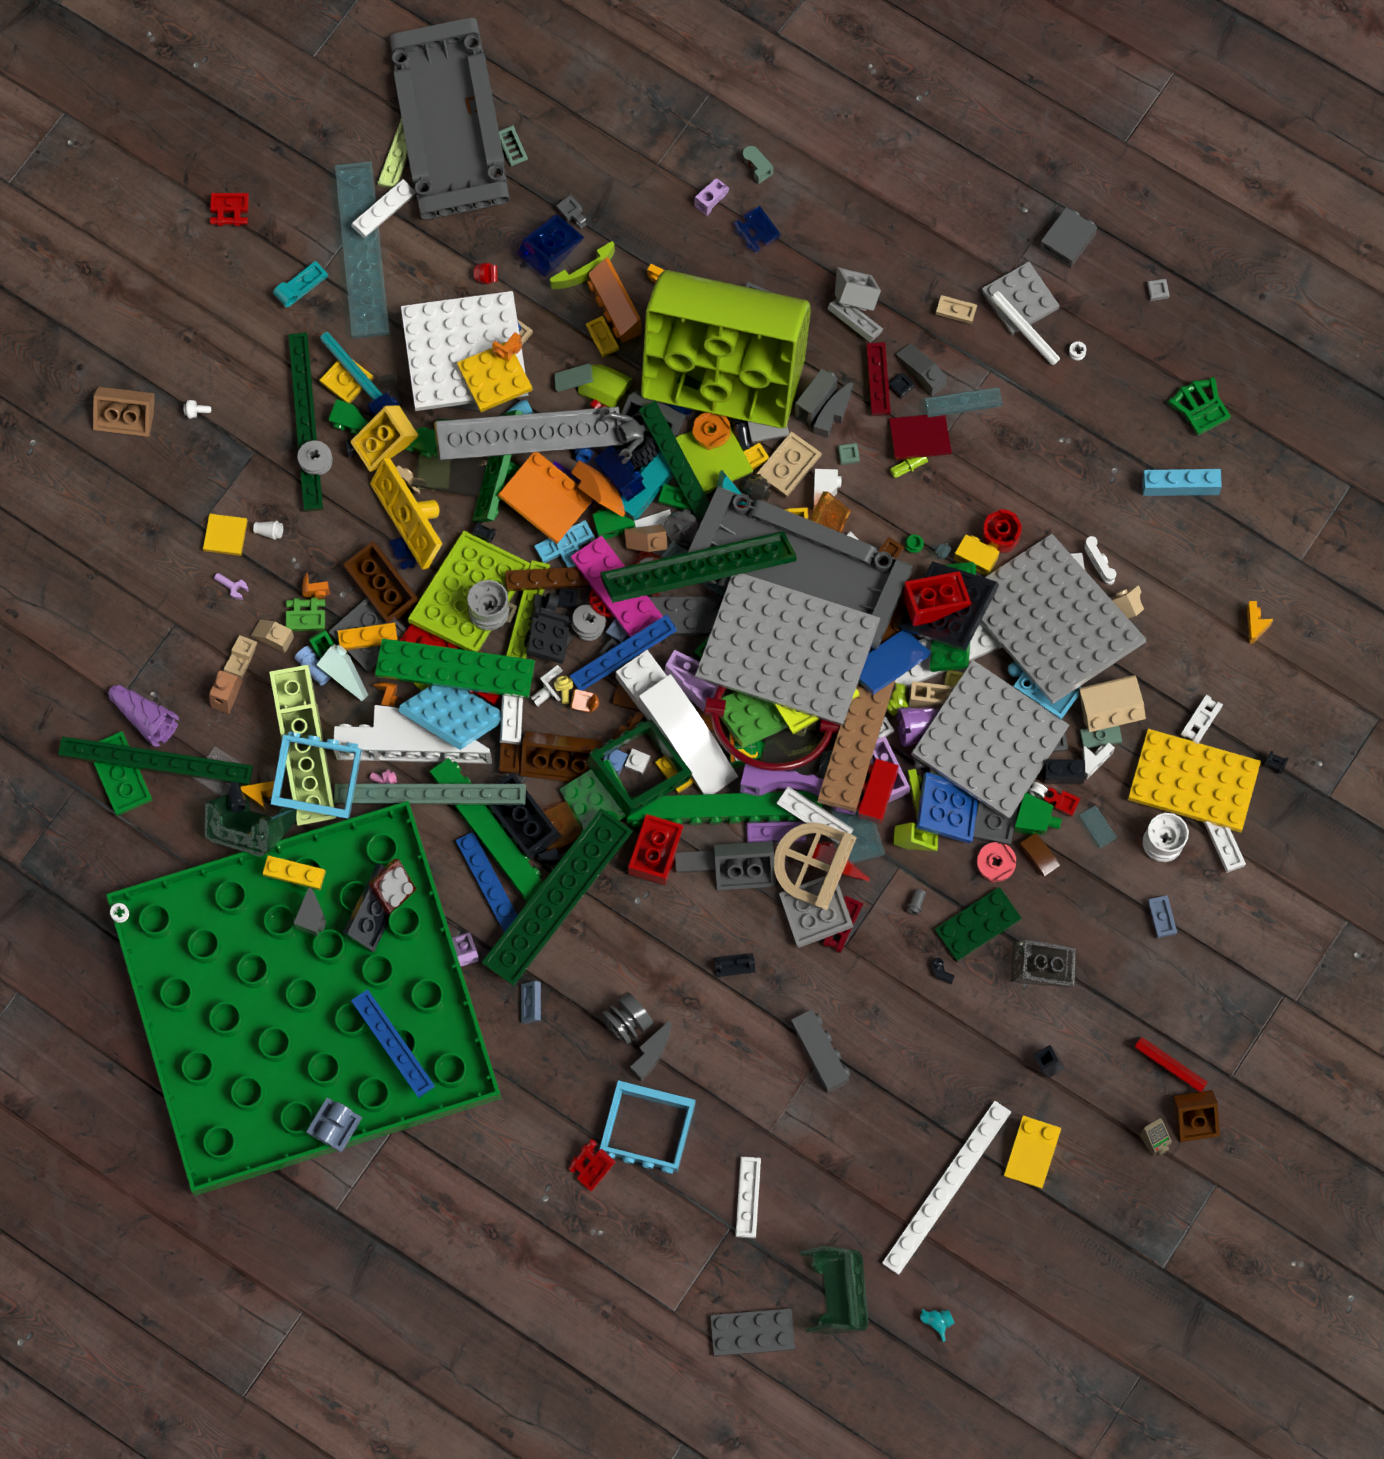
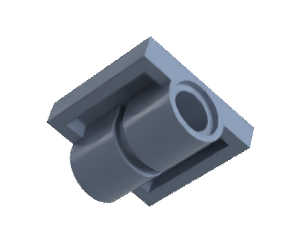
[306,1098,362,1153]

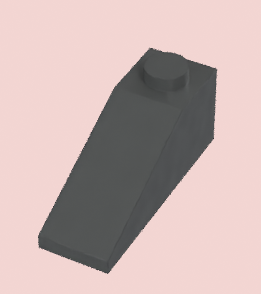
[896,343,947,396]

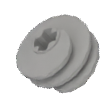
[297,441,333,475]
[571,604,606,641]

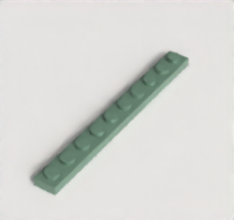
[334,784,526,805]

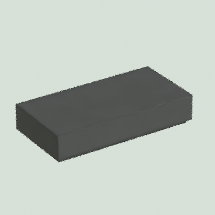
[675,850,715,873]

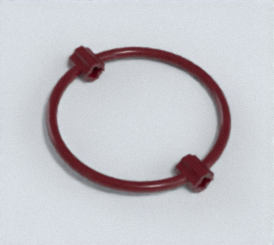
[704,686,841,771]

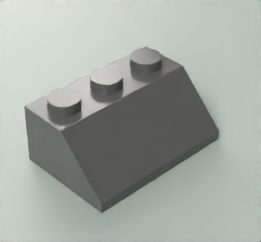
[620,389,686,450]
[714,841,776,890]

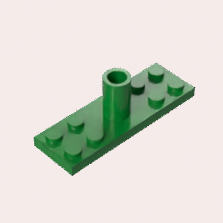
[472,410,523,523]

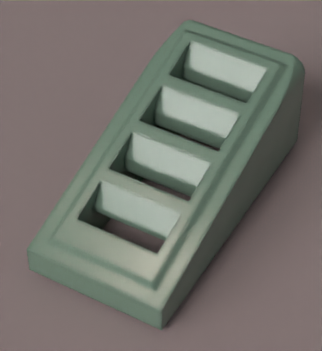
[499,126,528,167]

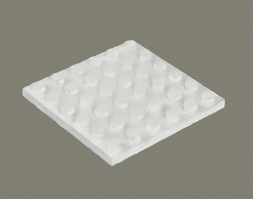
[401,291,528,411]

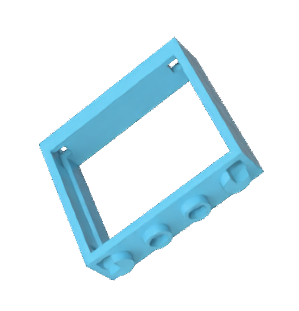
[271,732,362,818]
[600,1081,696,1174]

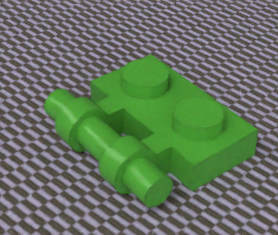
[286,597,326,632]

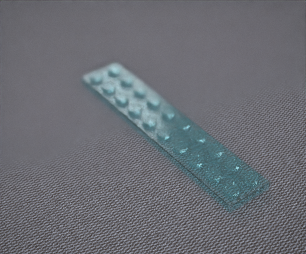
[335,161,390,339]

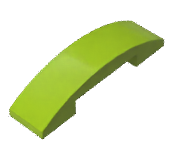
[549,241,615,289]

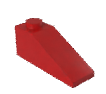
[809,841,870,882]

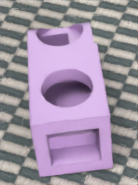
[694,179,729,216]

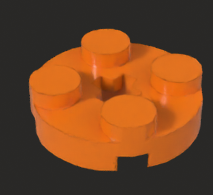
[693,412,731,450]

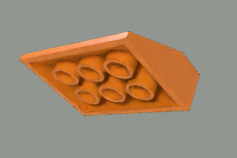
[498,452,594,544]

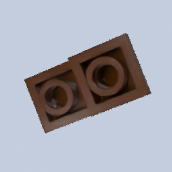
[612,712,644,740]
[1019,833,1060,876]

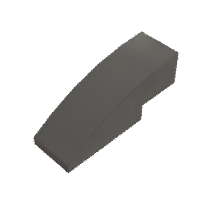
[814,382,853,438]
[630,1021,672,1082]

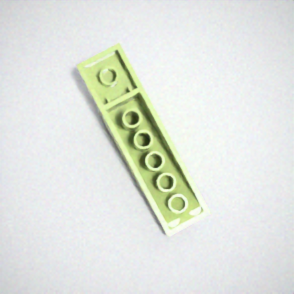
[269,665,336,826]

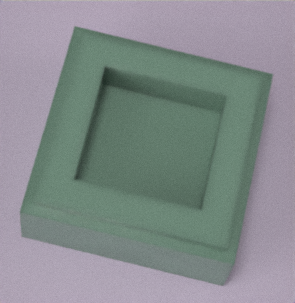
[838,443,860,465]

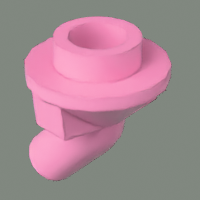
[370,769,397,784]

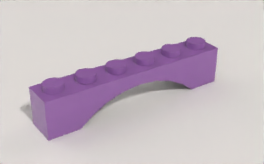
[740,764,856,815]

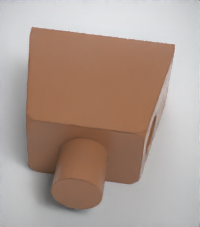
[209,670,243,714]

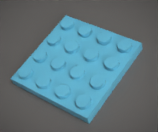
[399,685,502,750]

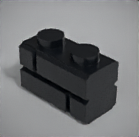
[1044,759,1085,784]

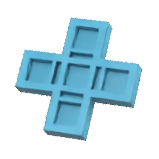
[535,520,594,567]

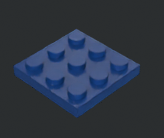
[916,772,978,844]

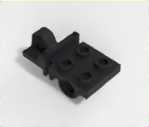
[524,593,572,664]

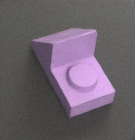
[452,932,479,966]

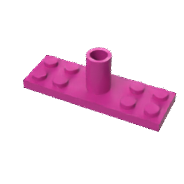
[570,536,663,637]

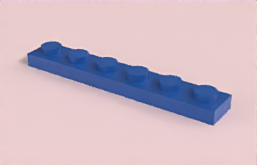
[570,614,677,691]
[456,832,518,933]
[351,989,435,1098]

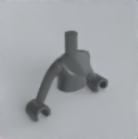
[598,407,649,464]

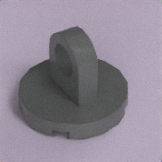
[663,509,700,546]

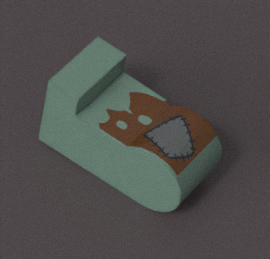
[743,146,773,184]

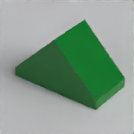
[309,629,334,660]

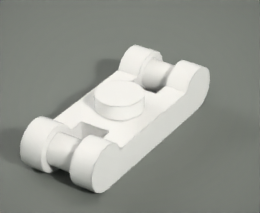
[1084,536,1116,585]
[1181,695,1223,744]

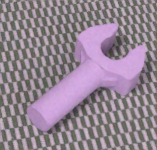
[214,573,249,600]

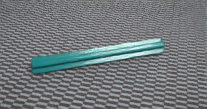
[320,332,384,404]

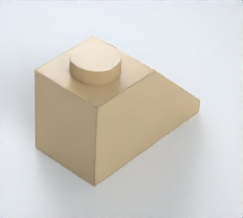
[251,620,294,653]

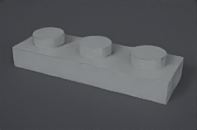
[827,298,883,343]

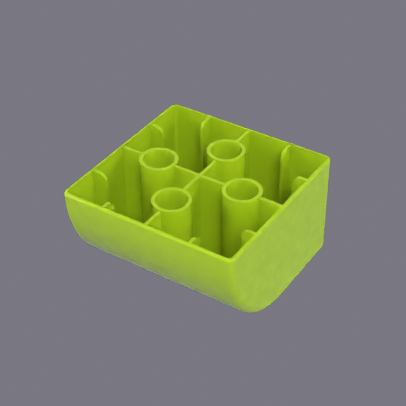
[641,270,811,429]

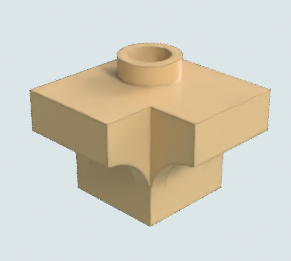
[1110,585,1144,619]

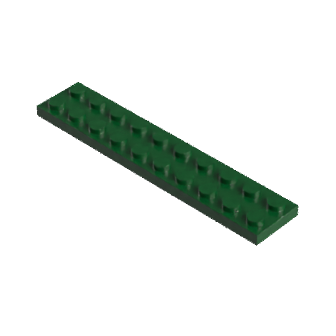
[601,531,797,603]
[482,808,633,987]

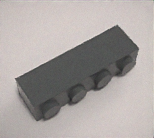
[791,1009,851,1093]

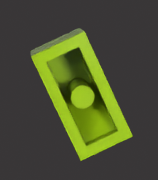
[894,823,938,851]

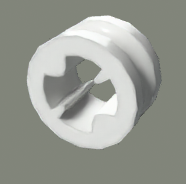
[1069,342,1086,360]
[1028,782,1048,799]
[110,903,129,923]

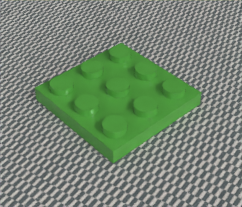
[720,692,788,748]

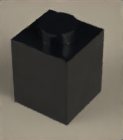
[1033,1045,1066,1078]

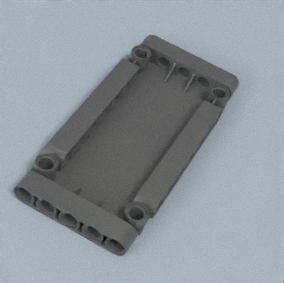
[389,18,510,219]
[688,486,913,650]

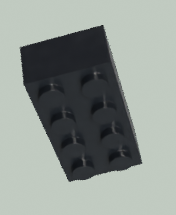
[489,772,563,860]

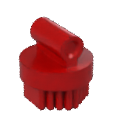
[474,263,498,284]

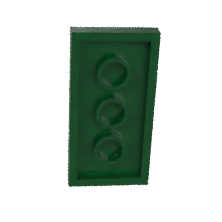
[935,887,1022,962]

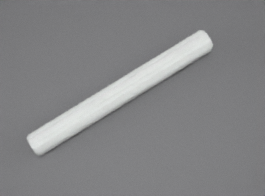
[991,291,1060,365]

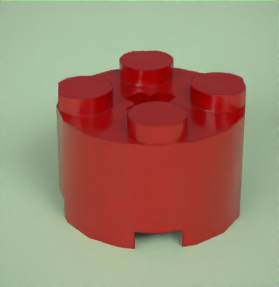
[982,509,1022,553]

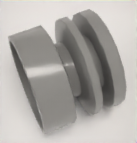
[467,580,509,631]

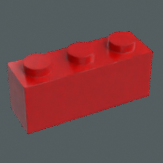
[856,758,899,824]

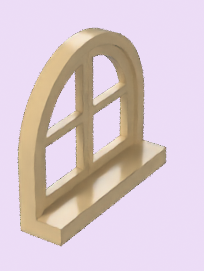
[774,823,857,910]

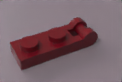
[823,896,864,953]

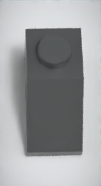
[294,888,326,936]

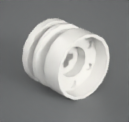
[1143,813,1189,862]

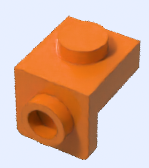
[492,332,522,361]

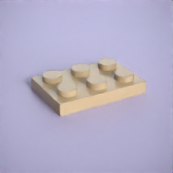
[757,432,821,498]

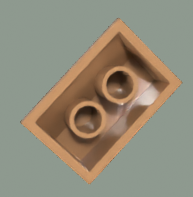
[93,387,155,437]

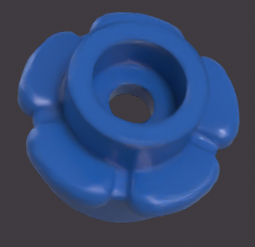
[574,448,593,463]

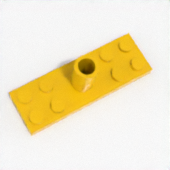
[370,458,442,569]

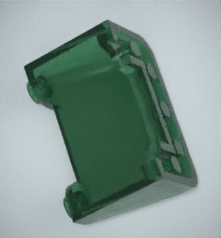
[204,794,297,856]

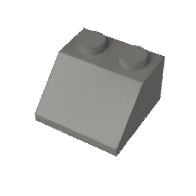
[835,267,881,311]

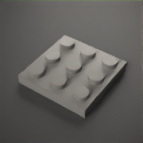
[981,262,1060,335]
[779,876,854,948]

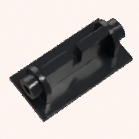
[714,953,756,977]

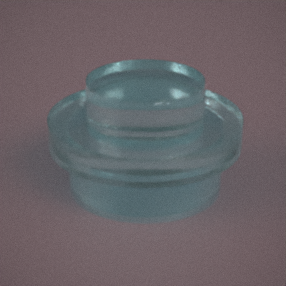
[935,542,952,560]

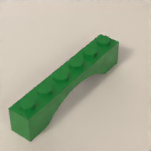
[329,399,438,459]

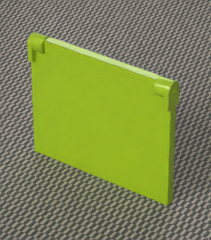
[675,427,753,494]

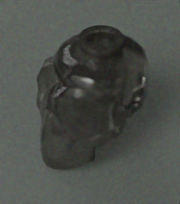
[740,474,772,501]

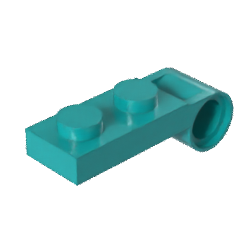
[273,261,328,307]

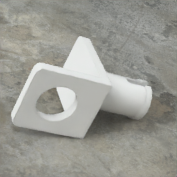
[531,665,563,706]

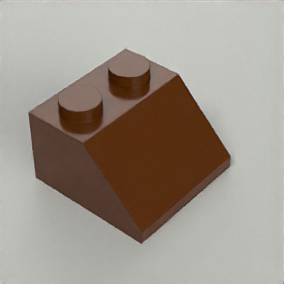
[1173,1090,1220,1142]

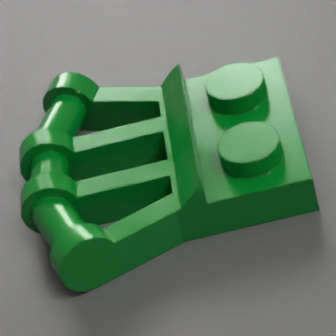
[1167,377,1231,436]

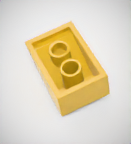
[350,406,419,472]
[1004,1116,1061,1189]

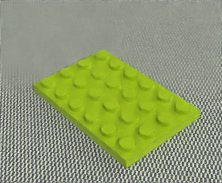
[408,531,531,652]

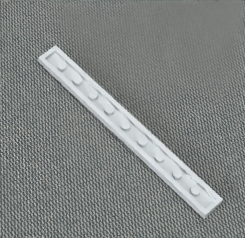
[882,1101,1011,1276]

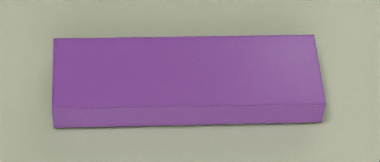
[747,822,806,843]

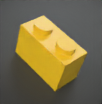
[954,535,999,576]

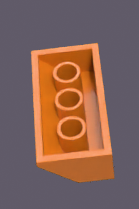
[587,257,642,343]

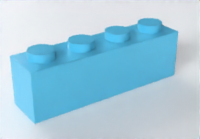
[1142,469,1222,496]

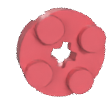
[977,842,1016,882]

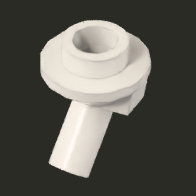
[184,400,211,419]

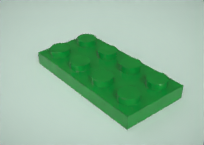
[94,731,153,816]

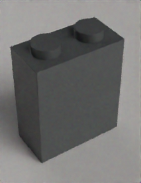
[1040,207,1097,268]
[795,369,837,427]

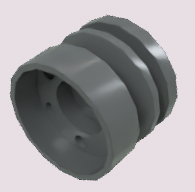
[601,992,653,1045]

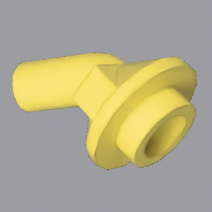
[554,676,573,704]

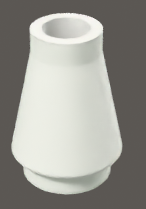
[253,521,283,540]

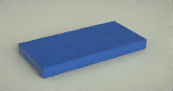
[859,631,931,695]

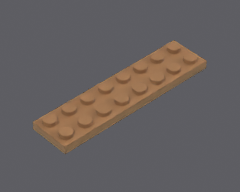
[818,680,895,812]

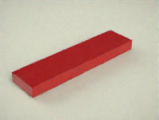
[1135,1037,1208,1092]

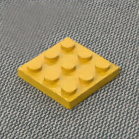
[457,342,533,413]

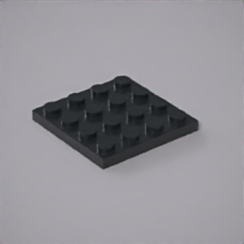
[898,561,999,651]

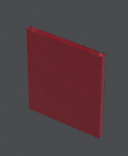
[889,413,952,460]

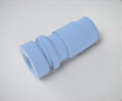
[295,646,331,685]

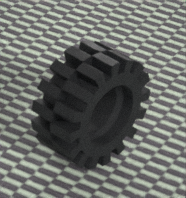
[624,432,660,467]

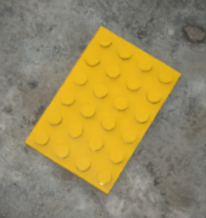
[1128,729,1261,833]

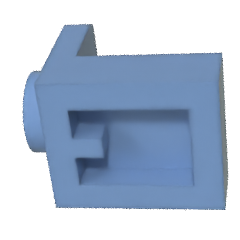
[602,750,628,776]

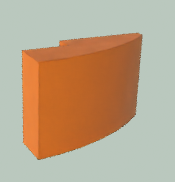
[571,460,625,517]

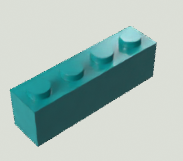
[620,451,674,521]

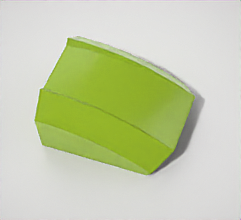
[578,364,632,408]

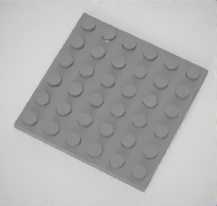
[911,660,1069,820]

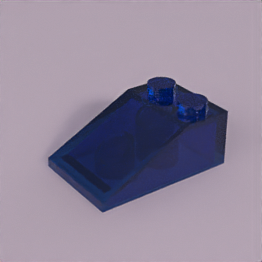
[517,214,584,277]

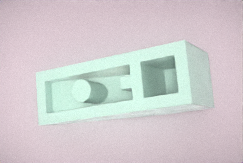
[317,644,368,701]

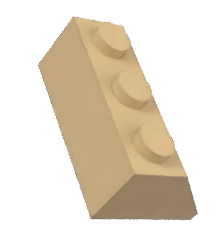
[1079,675,1146,732]

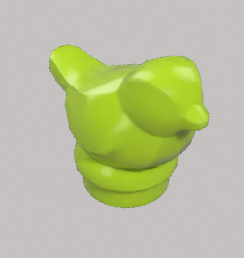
[887,683,908,716]

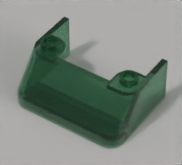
[799,1246,869,1334]

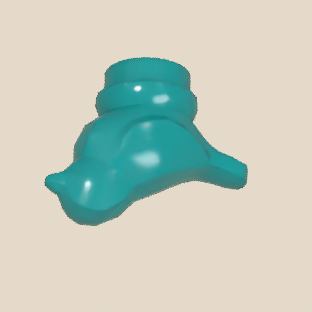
[920,1309,955,1342]

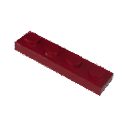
[866,342,891,416]

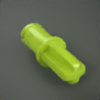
[890,457,928,478]

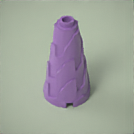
[108,685,179,747]
[897,707,941,747]

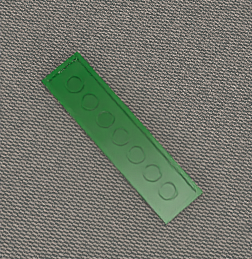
[375,638,535,699]

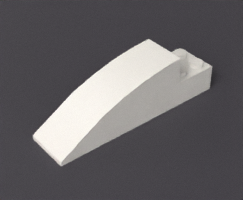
[616,650,738,795]
[334,705,492,764]

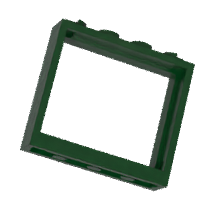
[586,719,692,818]

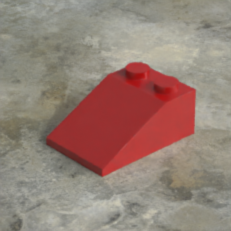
[902,571,971,626]
[628,814,684,886]

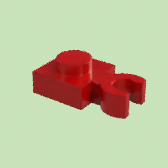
[1043,787,1081,817]

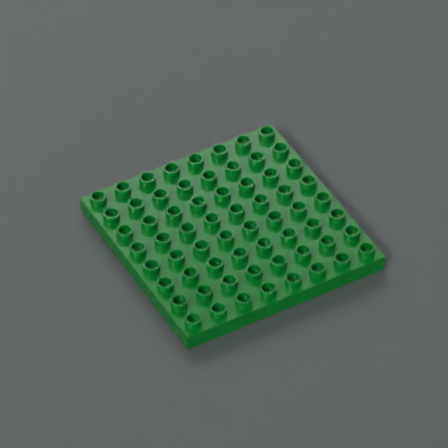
[106,801,502,1196]

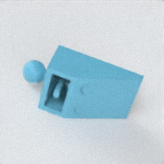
[1008,662,1082,719]

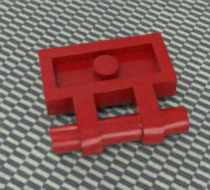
[210,193,249,227]
[568,1139,616,1192]

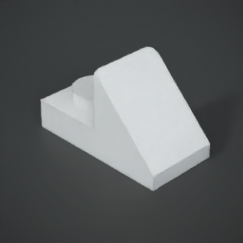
[1082,743,1115,780]

